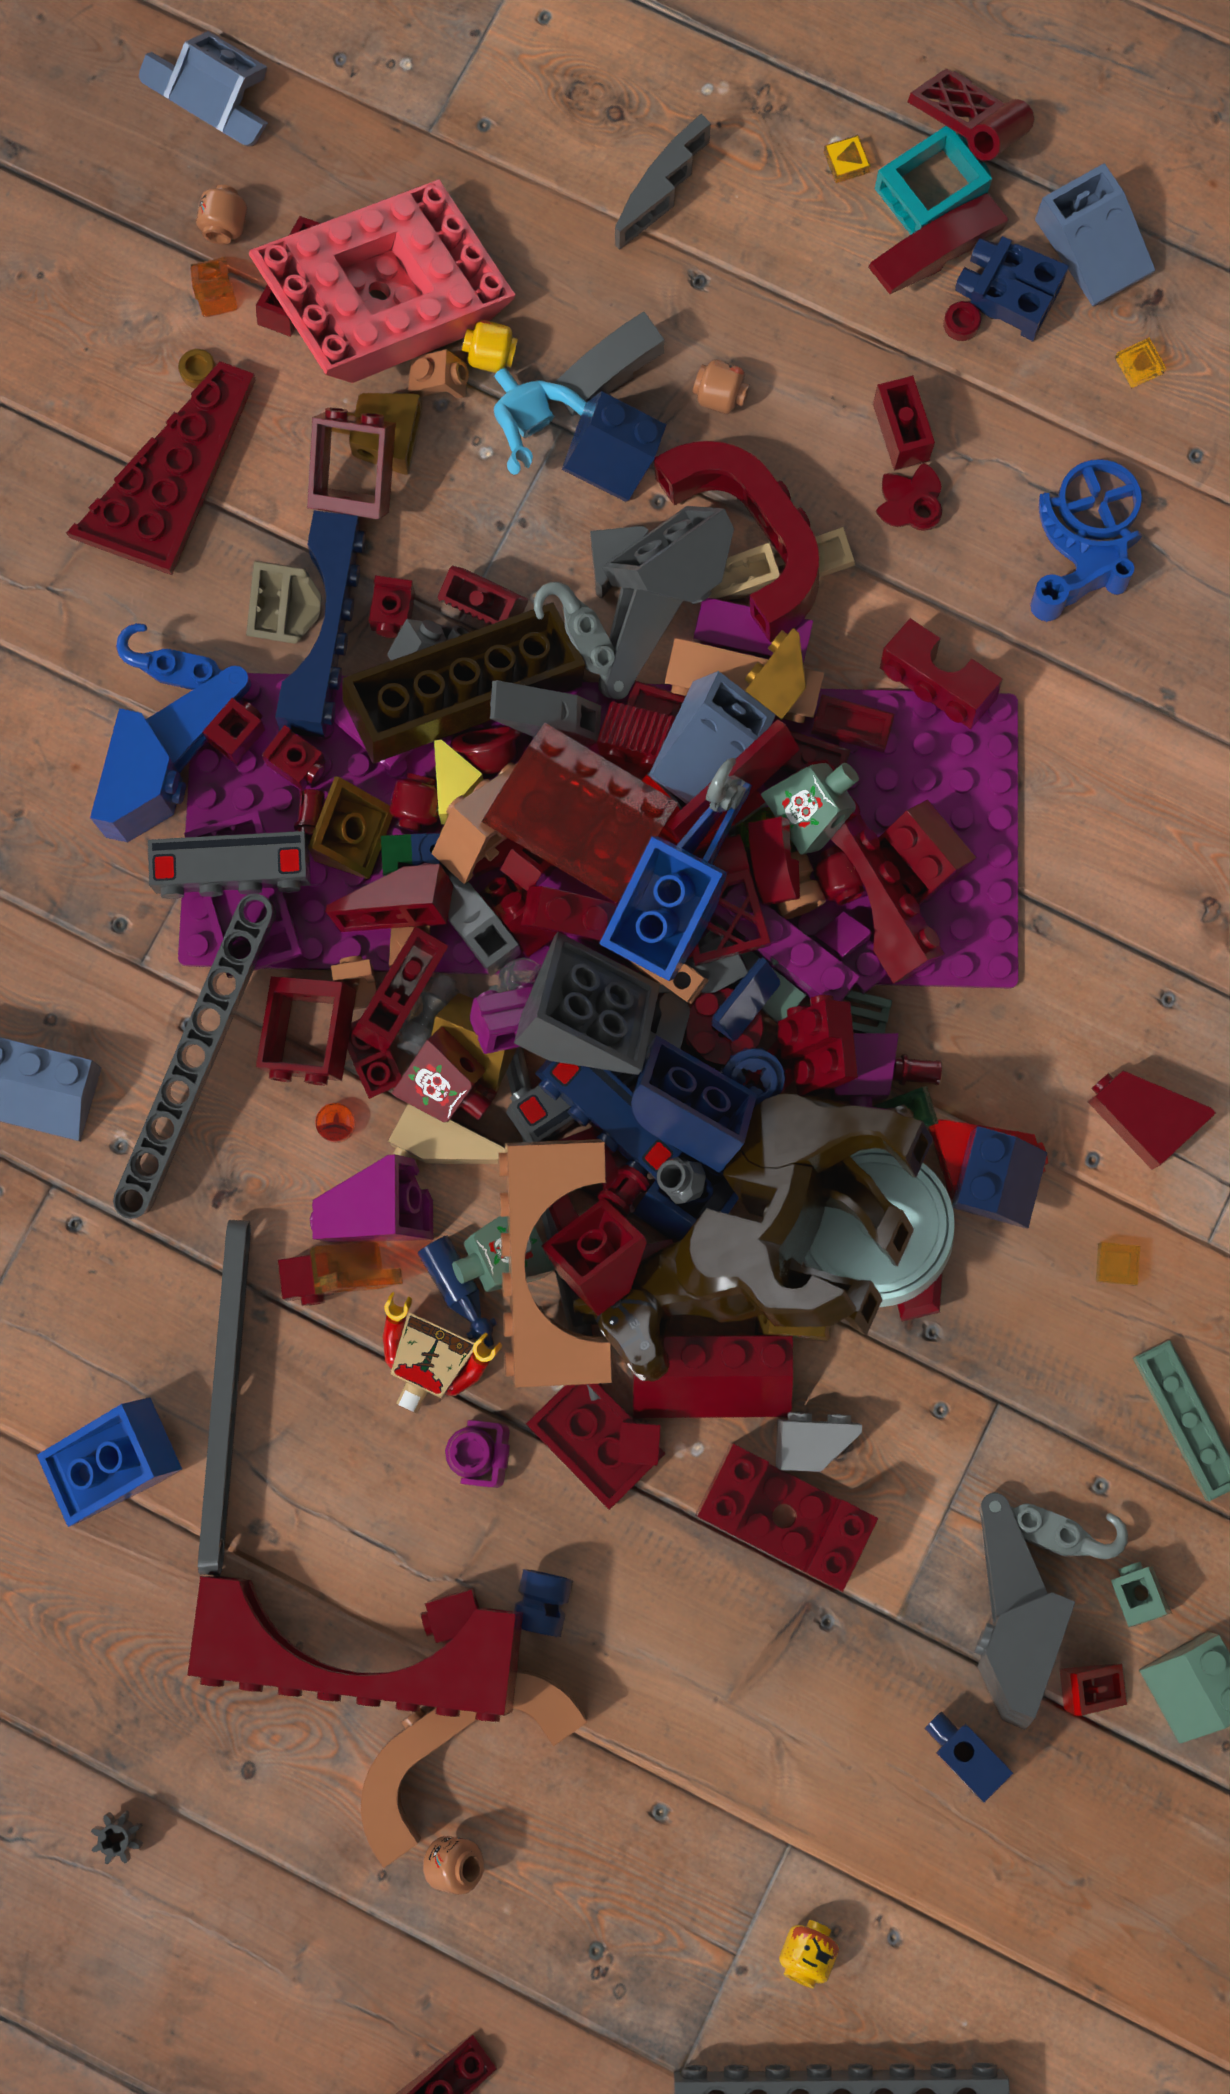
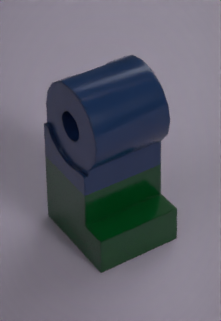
[381,833,446,876]

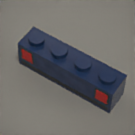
[535,1060,682,1180]

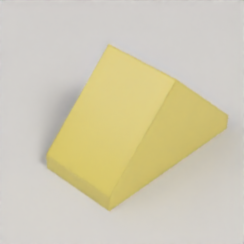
[434,740,483,824]

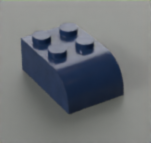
[631,1035,757,1173]

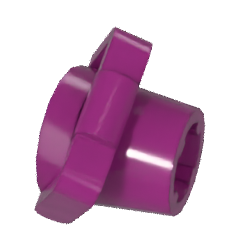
[445,1420,510,1488]

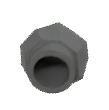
[657,1156,706,1204]

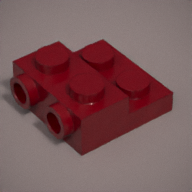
[778,995,858,1096]

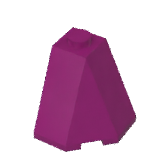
[310,1154,434,1242]

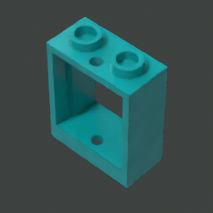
[875,126,992,235]

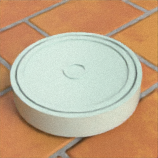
[804,1148,955,1307]

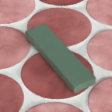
[1133,1340,1230,1501]

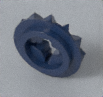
[722,1048,785,1107]

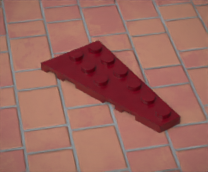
[66,361,256,575]

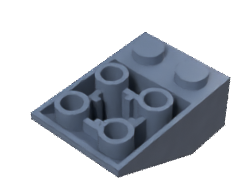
[1035,163,1155,307]
[648,671,775,804]

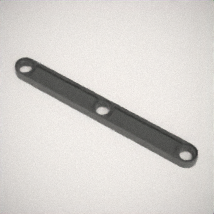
[198,1220,251,1576]

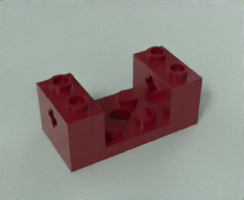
[695,1443,879,1592]

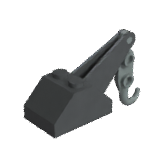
[534,506,734,700]
[974,1493,1128,1730]

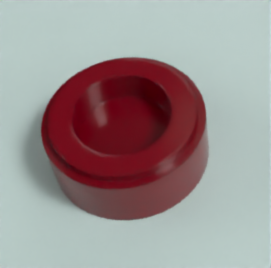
[943,301,981,341]

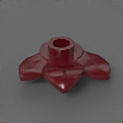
[876,463,942,531]

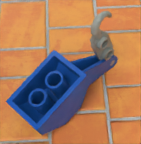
[599,758,752,981]

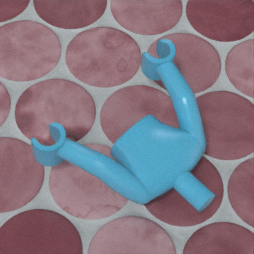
[493,367,587,475]

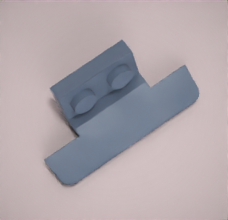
[139,31,268,146]

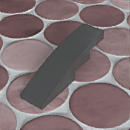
[615,113,711,250]

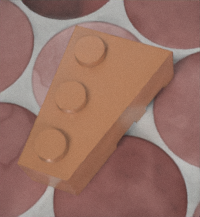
[432,756,561,884]

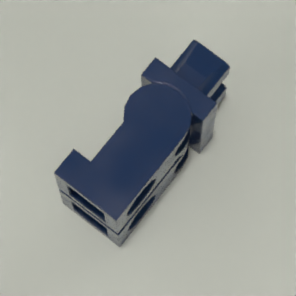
[955,236,1069,341]

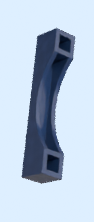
[275,510,366,738]

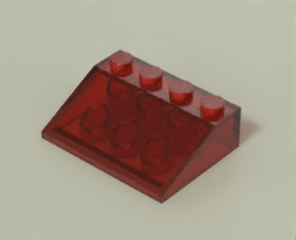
[482,723,678,903]

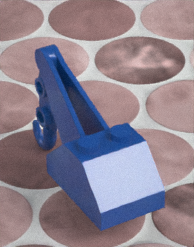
[90,623,251,842]

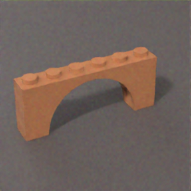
[498,1139,612,1388]

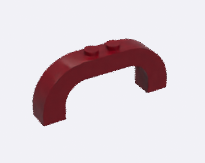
[653,441,819,642]

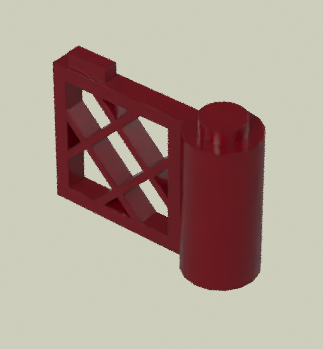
[907,68,1034,161]
[687,834,771,966]

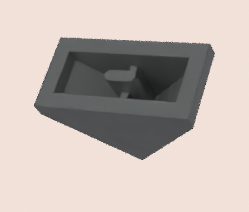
[590,526,649,599]

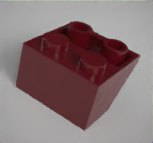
[878,799,976,906]

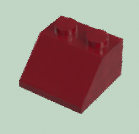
[541,1198,647,1316]

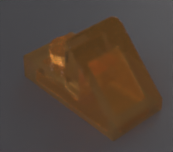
[190,257,237,317]

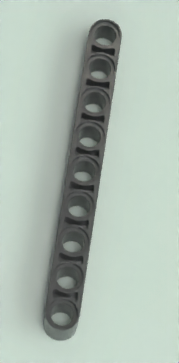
[113,893,276,1219]

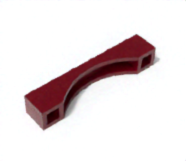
[788,759,945,983]

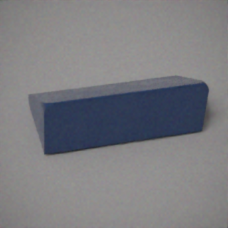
[712,958,781,1041]

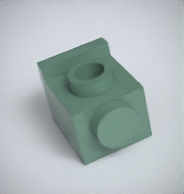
[1111,1562,1172,1627]

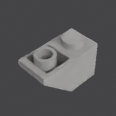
[776,1412,862,1472]

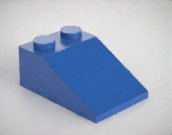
[37,1397,182,1527]

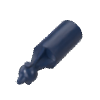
[417,1235,497,1347]

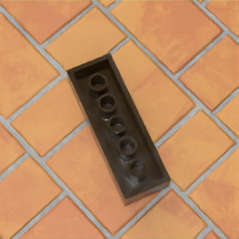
[342,602,585,764]

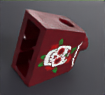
[391,1026,492,1122]

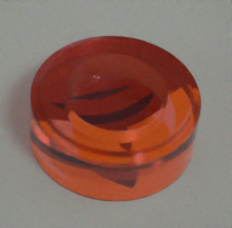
[315,1103,355,1143]

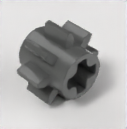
[91,1811,143,1865]

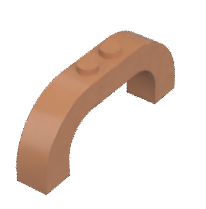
[361,1669,587,1868]

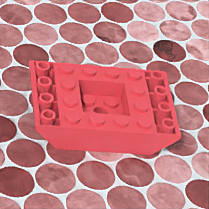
[249,180,515,383]

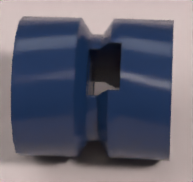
[514,1569,573,1637]

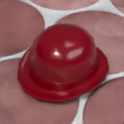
[450,726,523,774]

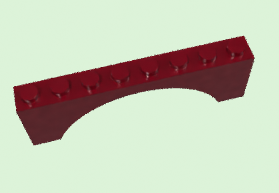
[187,1575,523,1722]

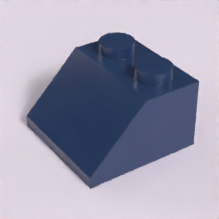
[561,391,666,502]
[952,1126,1048,1229]

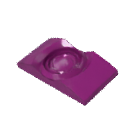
[184,810,302,978]

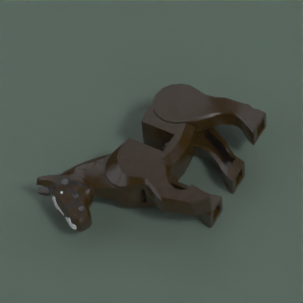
[573,1094,933,1381]

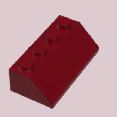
[633,1336,793,1418]

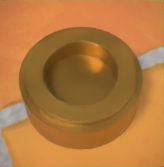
[178,349,216,388]

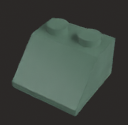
[1139,1631,1230,1744]

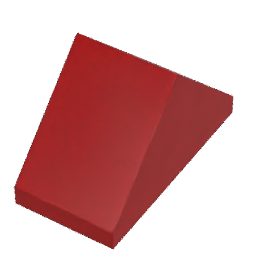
[1059,1664,1127,1716]

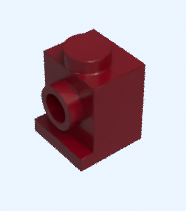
[369,575,415,638]
[203,698,265,766]
[262,725,326,791]

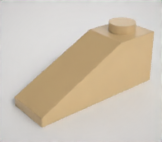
[388,1104,505,1164]

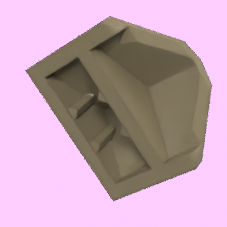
[246,560,322,644]

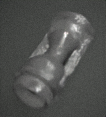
[396,972,461,1057]

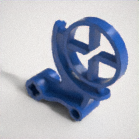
[1030,460,1142,622]

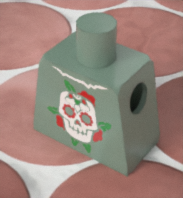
[761,763,859,855]
[452,1216,555,1292]

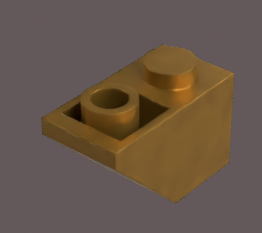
[744,628,806,719]

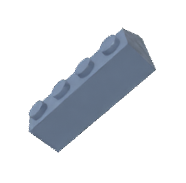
[0,1037,102,1142]

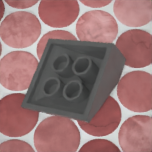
[514,932,660,1075]

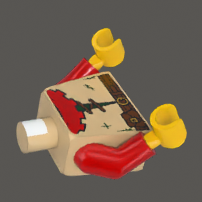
[383,1292,502,1414]

